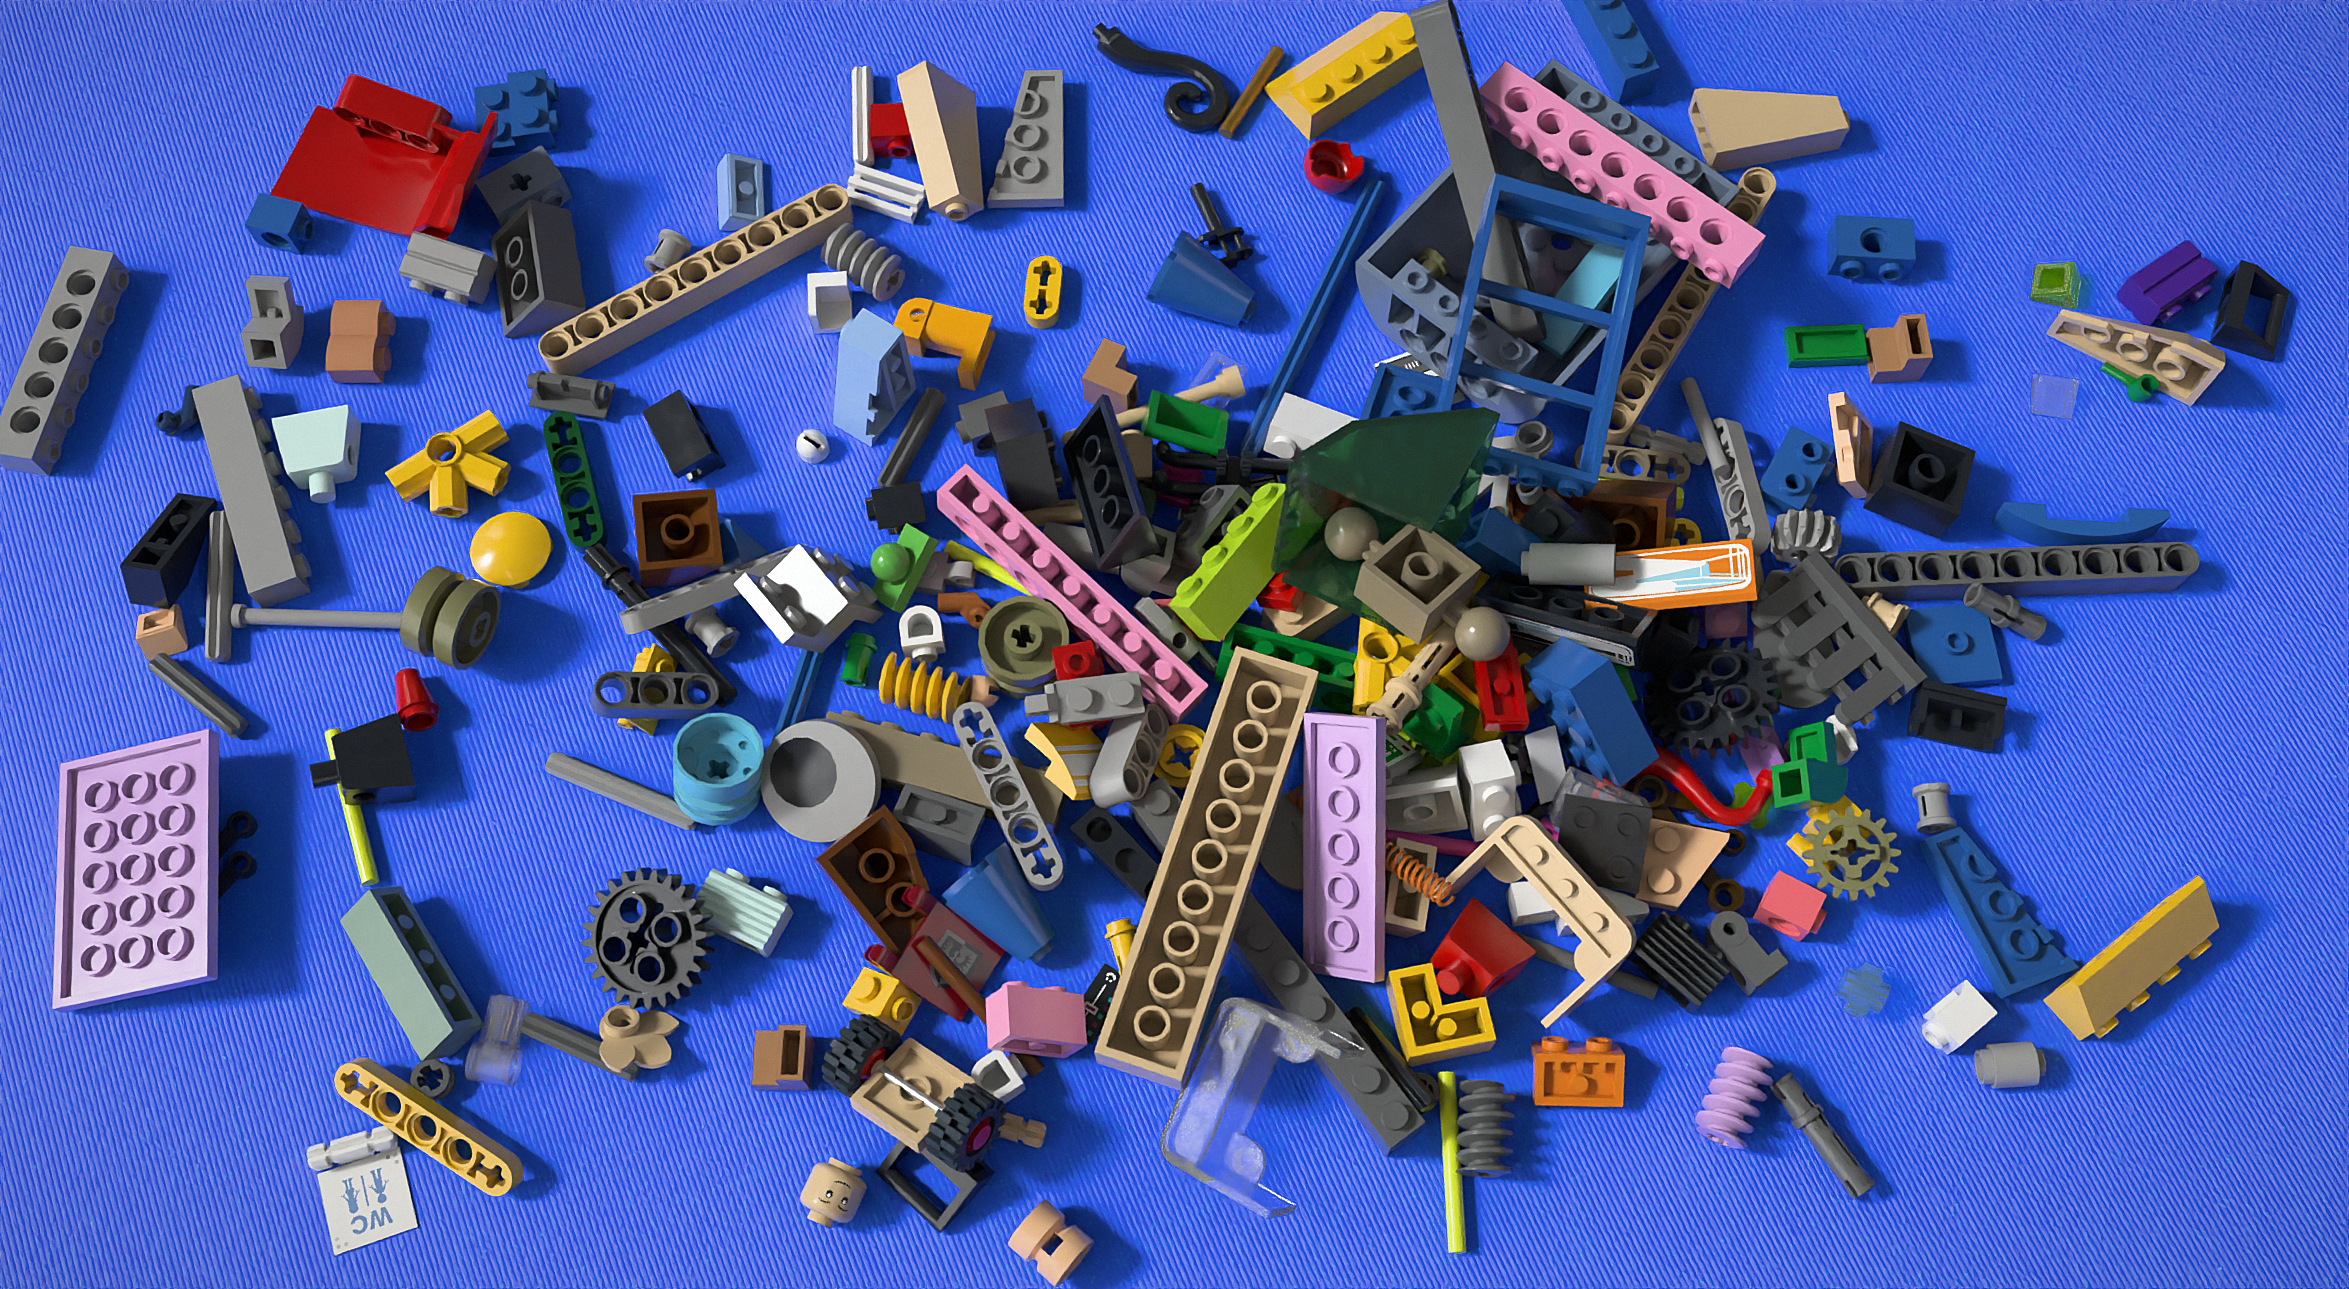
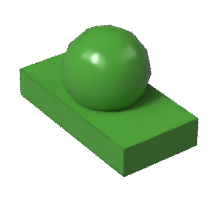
[870,523,939,614]

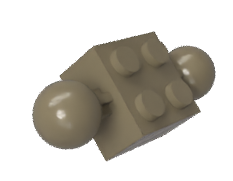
[1325,507,1510,662]

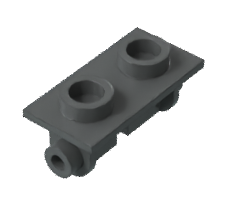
[527,370,616,420]

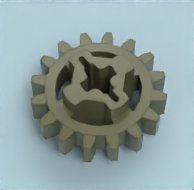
[1802,806,1901,902]

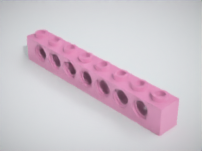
[1479,61,1766,289]
[937,464,1209,725]

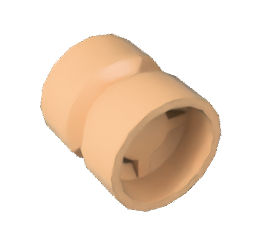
[1008,1199,1094,1288]

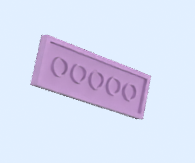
[1303,712,1386,983]

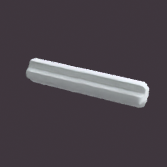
[852,66,875,167]

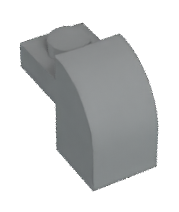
[241,275,304,369]
[1121,525,1195,597]

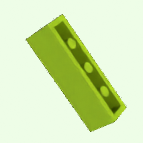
[1168,483,1320,642]

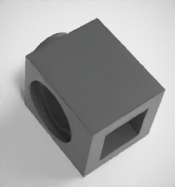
[955,390,1008,456]

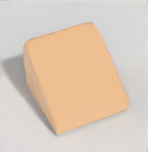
[136,604,188,661]

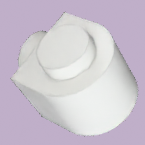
[899,605,946,663]
[971,1050,1027,1103]

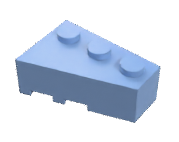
[833,308,916,447]

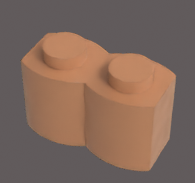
[326,300,396,383]

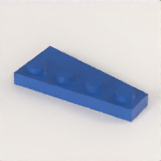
[1918,826,2079,1000]

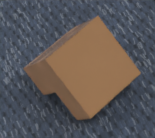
[1866,314,1933,383]
[1082,338,1139,414]
[752,1025,814,1091]

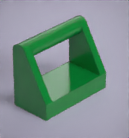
[1141,389,1229,457]

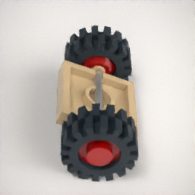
[822,1014,1007,1173]

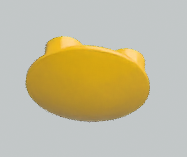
[470,512,553,589]

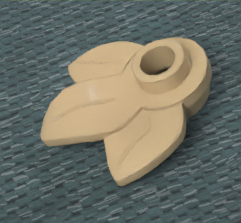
[599,1005,679,1073]

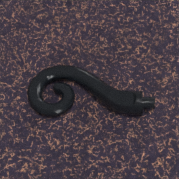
[1092,23,1230,133]

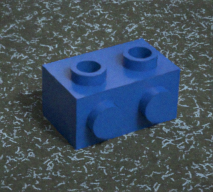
[1759,425,1835,519]

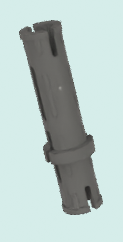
[1768,1071,1876,1200]

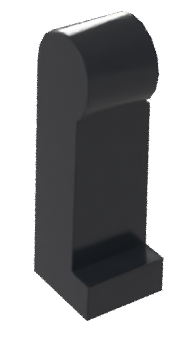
[1070,804,1159,908]

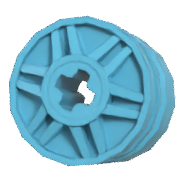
[673,713,764,826]

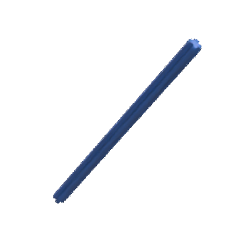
[1235,178,1386,474]

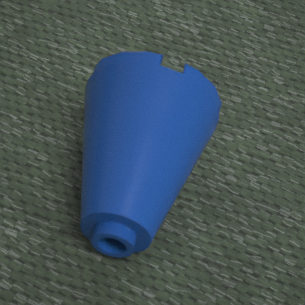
[1146,230,1258,327]
[940,843,1056,964]

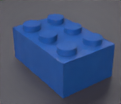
[1524,636,1659,787]

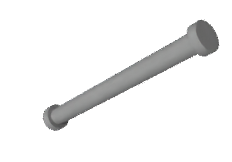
[231,604,402,629]

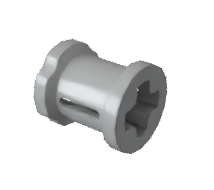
[644,229,692,275]
[685,605,740,658]
[1912,782,1957,834]

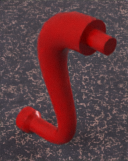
[1588,744,1773,827]

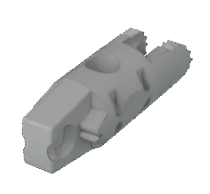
[1132,597,1218,678]

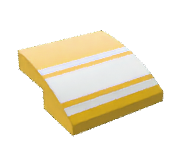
[1024,722,1103,800]

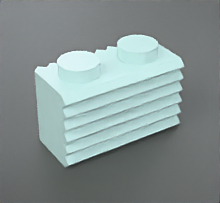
[696,868,793,958]

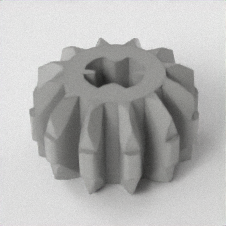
[1770,508,1842,567]

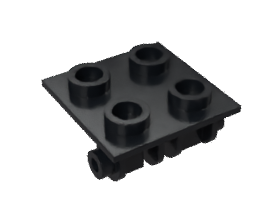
[1558,793,1653,894]

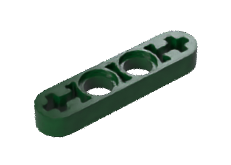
[543,411,608,555]

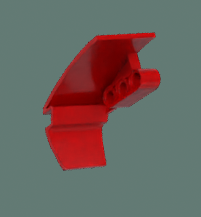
[270,74,499,240]

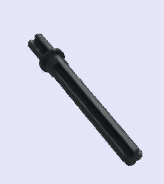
[582,542,738,708]

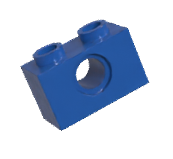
[1826,215,1916,281]

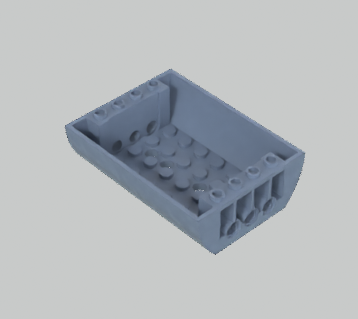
[1356,58,1740,424]

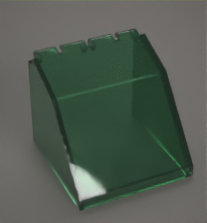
[1271,407,1500,636]

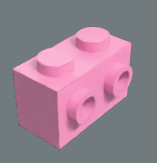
[986,981,1087,1059]

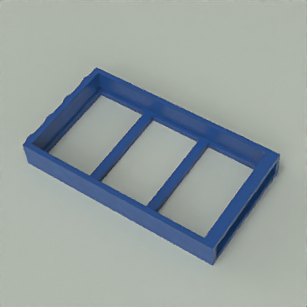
[1427,173,1652,498]

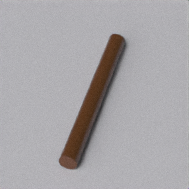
[916,935,1045,1078]

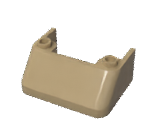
[1434,815,1636,1028]

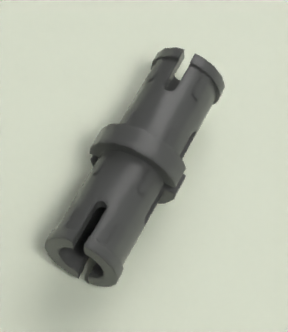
[1963,582,2047,641]

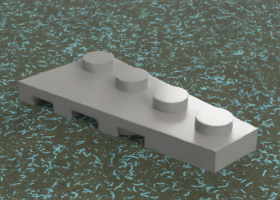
[987,69,1064,208]

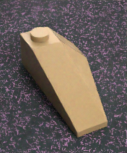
[2046,309,2226,406]

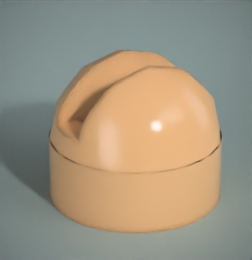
[970,675,1000,708]

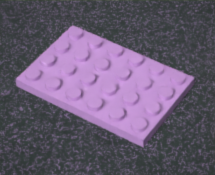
[53,729,219,1012]

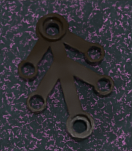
[1626,775,1746,914]

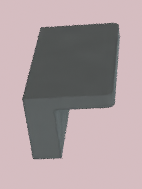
[892,783,986,867]

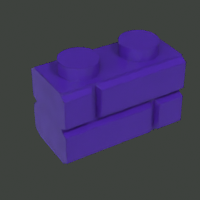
[2117,240,2218,326]

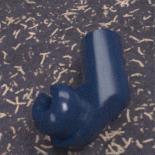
[156,385,200,437]

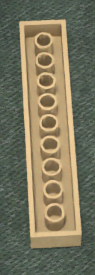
[1094,646,1319,1091]

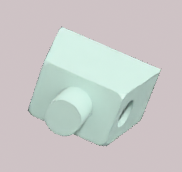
[272,404,361,503]

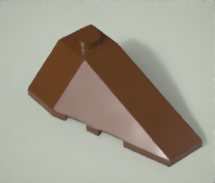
[1508,480,1677,553]
[813,805,930,958]

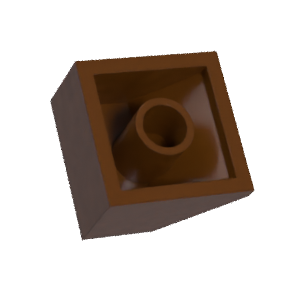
[632,489,723,589]

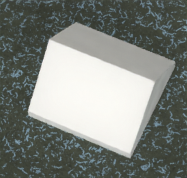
[1385,764,1468,835]

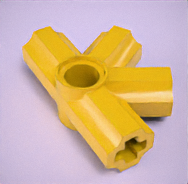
[385,409,511,519]
[1352,602,1439,718]

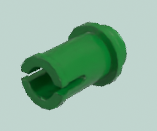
[840,633,878,688]

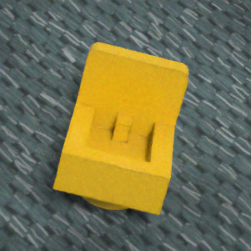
[842,967,921,1036]

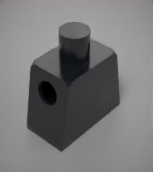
[309,713,417,805]

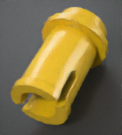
[1104,918,1137,976]

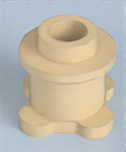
[1861,592,1910,639]

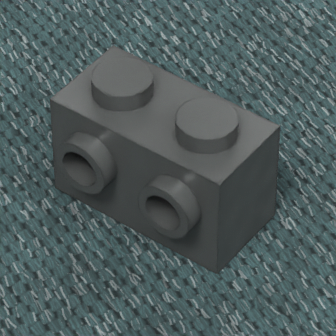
[1173,485,1253,572]

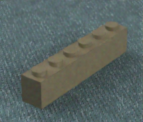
[825,710,1068,837]

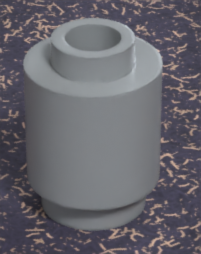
[1974,1041,2046,1089]

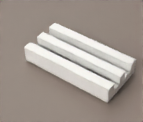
[844,164,926,224]

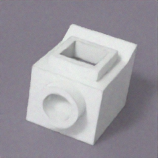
[1921,979,1998,1055]

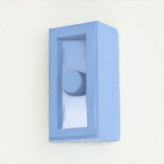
[717,153,765,231]

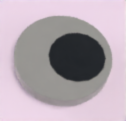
[760,718,881,842]

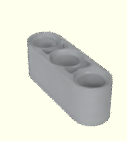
[1089,703,1169,809]

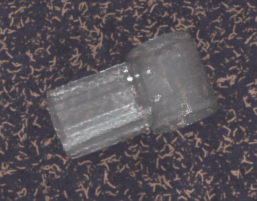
[465,995,531,1087]

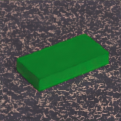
[1783,324,1869,368]

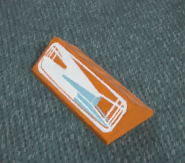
[1584,538,1757,612]

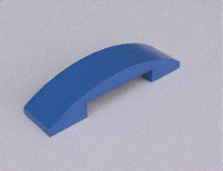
[1992,502,2170,547]

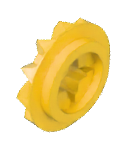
[1153,724,1206,790]

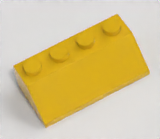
[1264,11,1424,141]
[2043,875,2219,1041]

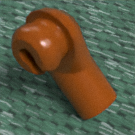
[938,592,991,629]

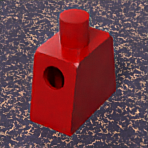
[1430,897,1537,1000]

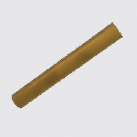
[1218,45,1285,139]

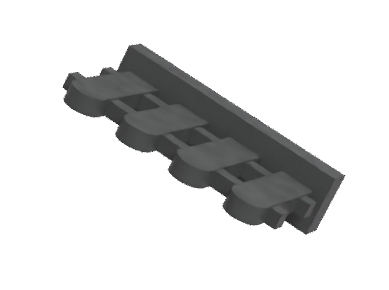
[1751,550,1928,727]

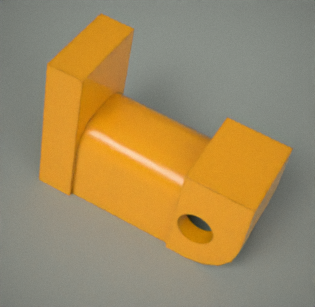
[893,298,996,391]

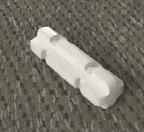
[307,1126,398,1171]

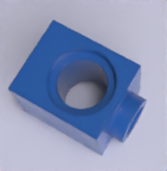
[245,193,316,255]

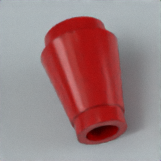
[395,668,439,732]

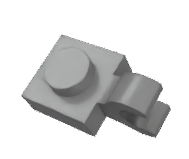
[914,551,977,595]

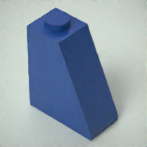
[1446,507,1563,586]

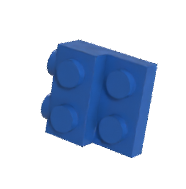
[474,69,562,158]

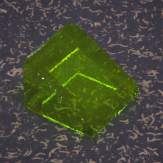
[2030,262,2081,309]

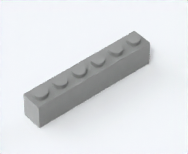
[192,374,312,609]

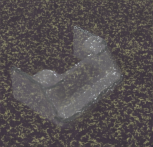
[1160,997,1366,1219]

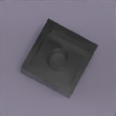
[984,398,1064,513]
[1863,421,1976,538]

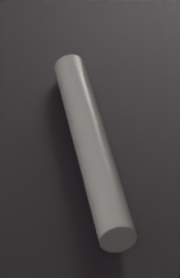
[1680,377,1730,476]

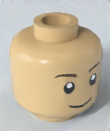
[800,1157,866,1228]

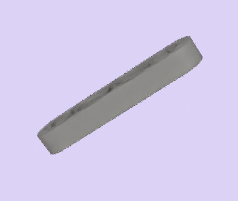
[1710,418,1771,555]

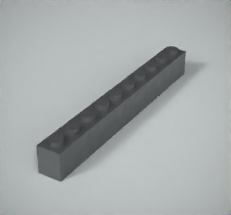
[1128,776,1425,1157]

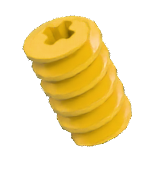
[879,652,971,725]

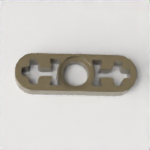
[1571,444,1691,489]

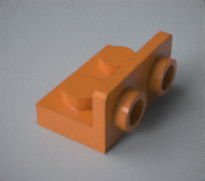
[1531,1036,1625,1107]

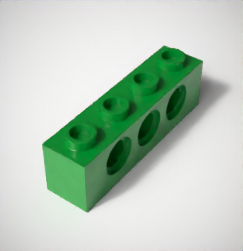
[1214,622,1357,715]

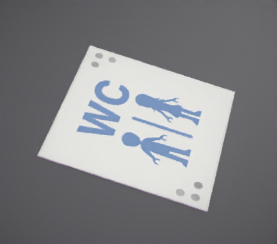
[317,1146,418,1256]

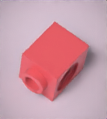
[1752,870,1827,942]

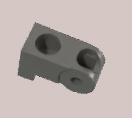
[1704,911,1789,997]

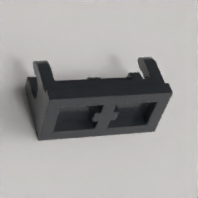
[642,389,726,483]
[1906,680,2008,754]

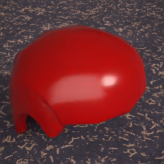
[1304,139,1365,194]

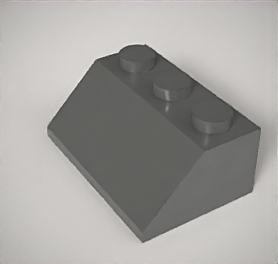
[490,199,586,338]

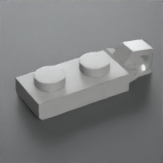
[1024,671,1145,726]

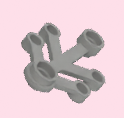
[1423,421,1554,536]

